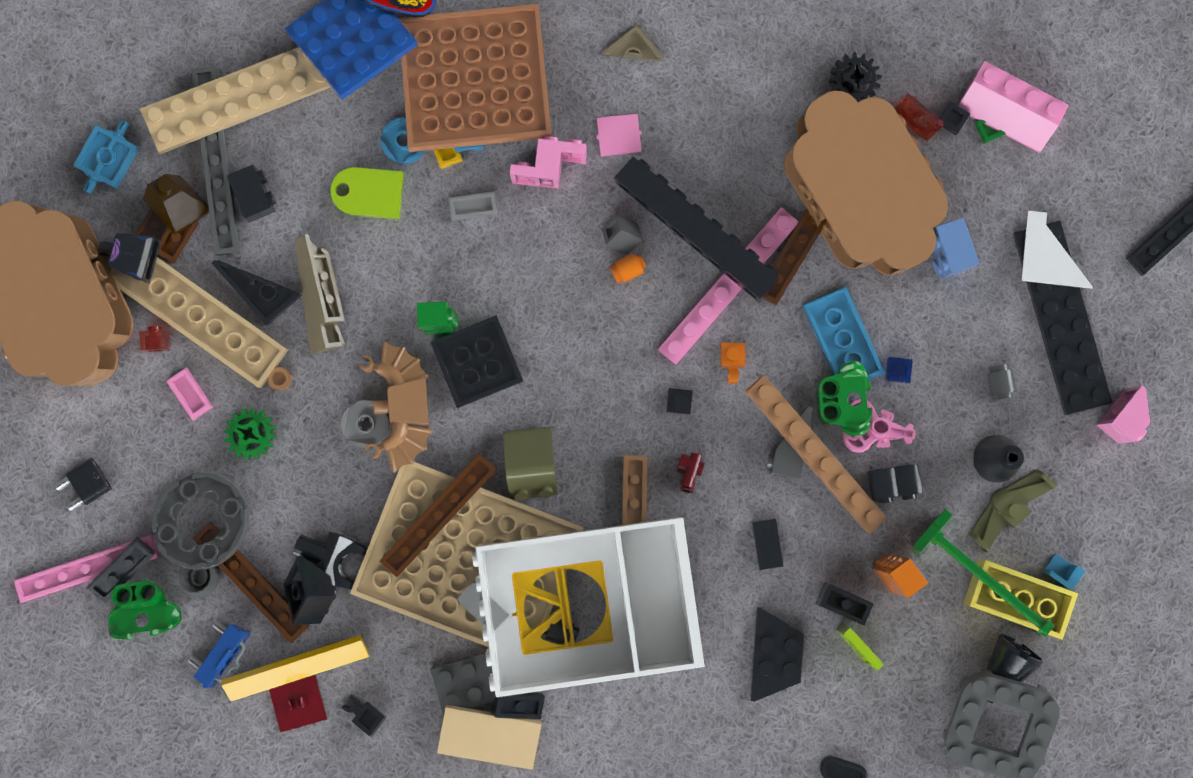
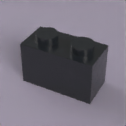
[227,164,276,223]
[815,582,874,626]

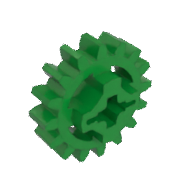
[223,408,277,460]

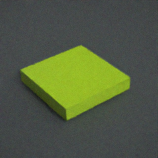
[837,624,884,670]

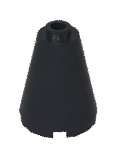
[973,435,1024,483]
[987,633,1043,704]

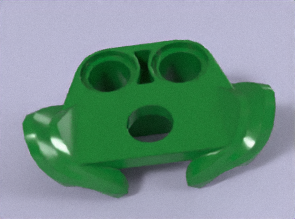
[816,361,872,436]
[108,580,182,640]

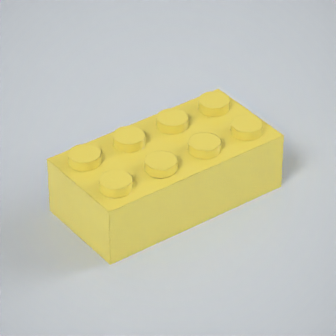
[963,559,1078,640]

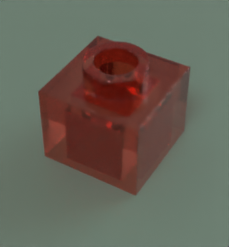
[139,326,170,352]

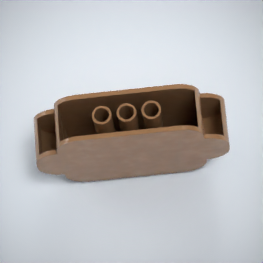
[784,91,948,276]
[0,201,134,387]

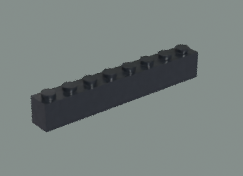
[614,156,779,303]

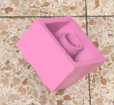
[1096,386,1150,443]

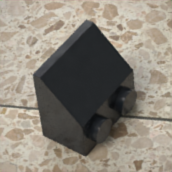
[283,556,337,625]

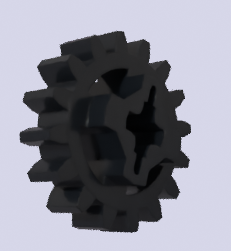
[829,52,882,103]

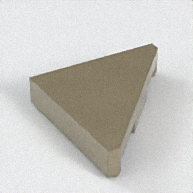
[603,24,664,61]

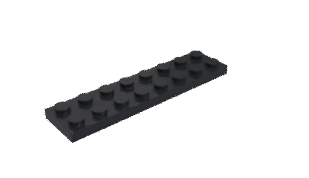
[1013,220,1113,416]

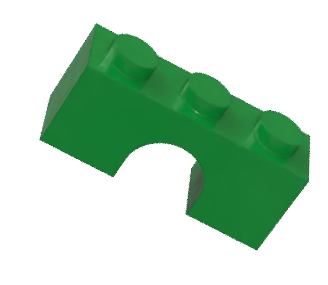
[417,301,458,335]

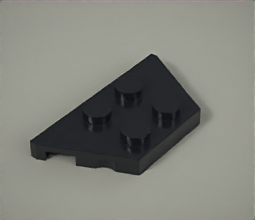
[750,607,804,702]

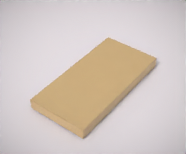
[437,704,542,770]

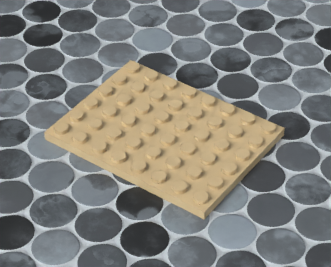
[350,462,583,647]

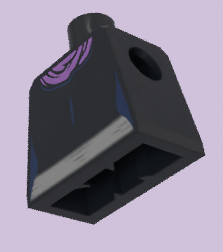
[98,233,161,284]

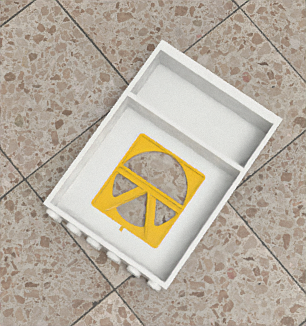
[472,517,705,697]

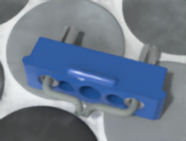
[188,620,250,688]

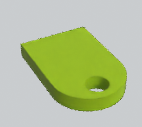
[330,167,404,220]

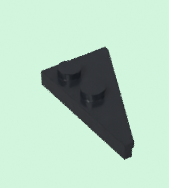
[212,260,302,326]

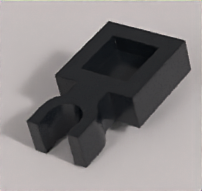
[341,695,387,737]

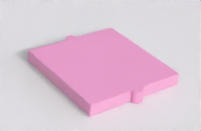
[596,114,642,157]

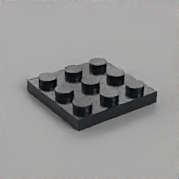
[430,315,524,408]

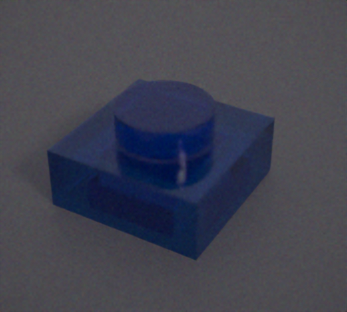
[885,357,913,384]

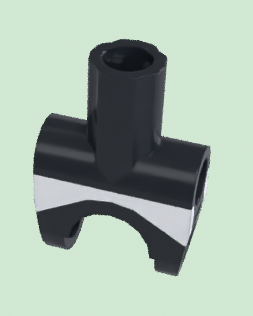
[293,531,368,590]

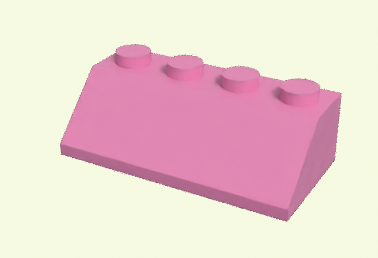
[958,61,1069,153]

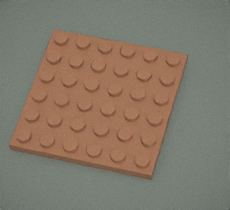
[398,4,552,152]

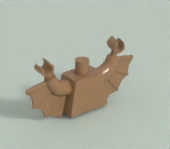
[359,341,433,473]

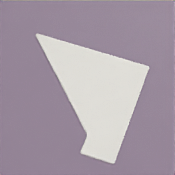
[1022,211,1093,289]

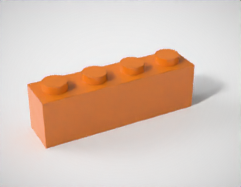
[871,554,928,598]

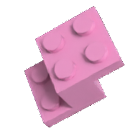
[510,136,587,189]

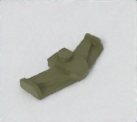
[969,470,1057,552]

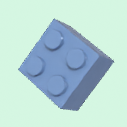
[932,218,980,279]

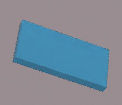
[802,286,885,379]

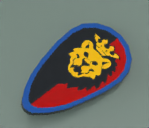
[361,0,436,17]

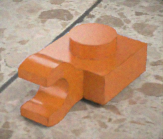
[721,343,745,384]

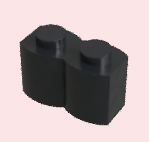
[868,464,922,503]

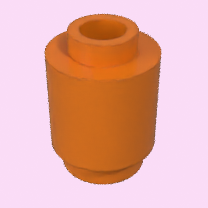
[609,252,646,284]

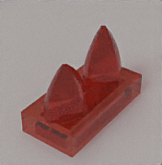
[894,93,944,142]

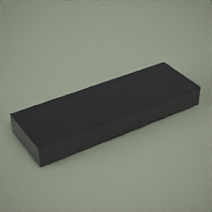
[87,537,155,603]

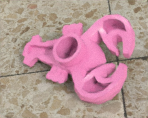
[842,399,916,453]

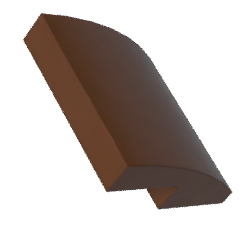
[135,208,199,264]

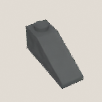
[766,407,813,479]

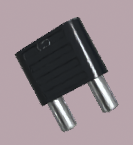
[55,458,112,511]

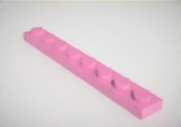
[658,207,799,366]

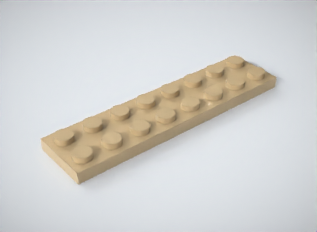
[140,47,331,154]
[111,257,288,389]

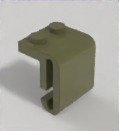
[503,426,558,501]

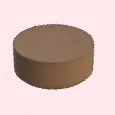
[267,367,292,391]

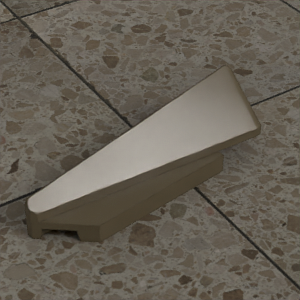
[295,234,345,354]

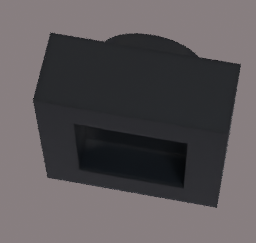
[936,101,970,135]
[666,388,693,415]

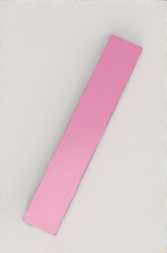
[13,535,160,603]

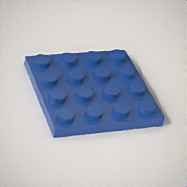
[285,0,418,100]

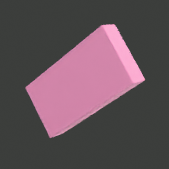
[166,368,213,420]

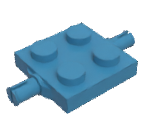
[73,119,140,194]

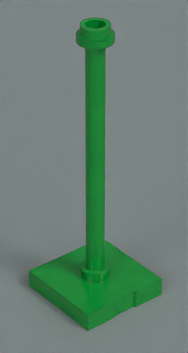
[912,509,1055,637]

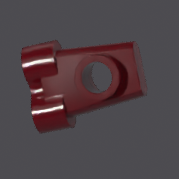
[677,452,705,493]

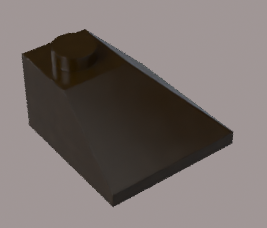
[143,174,209,234]

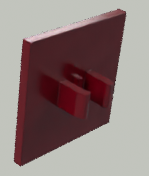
[269,675,327,733]

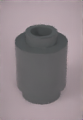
[988,364,1017,400]

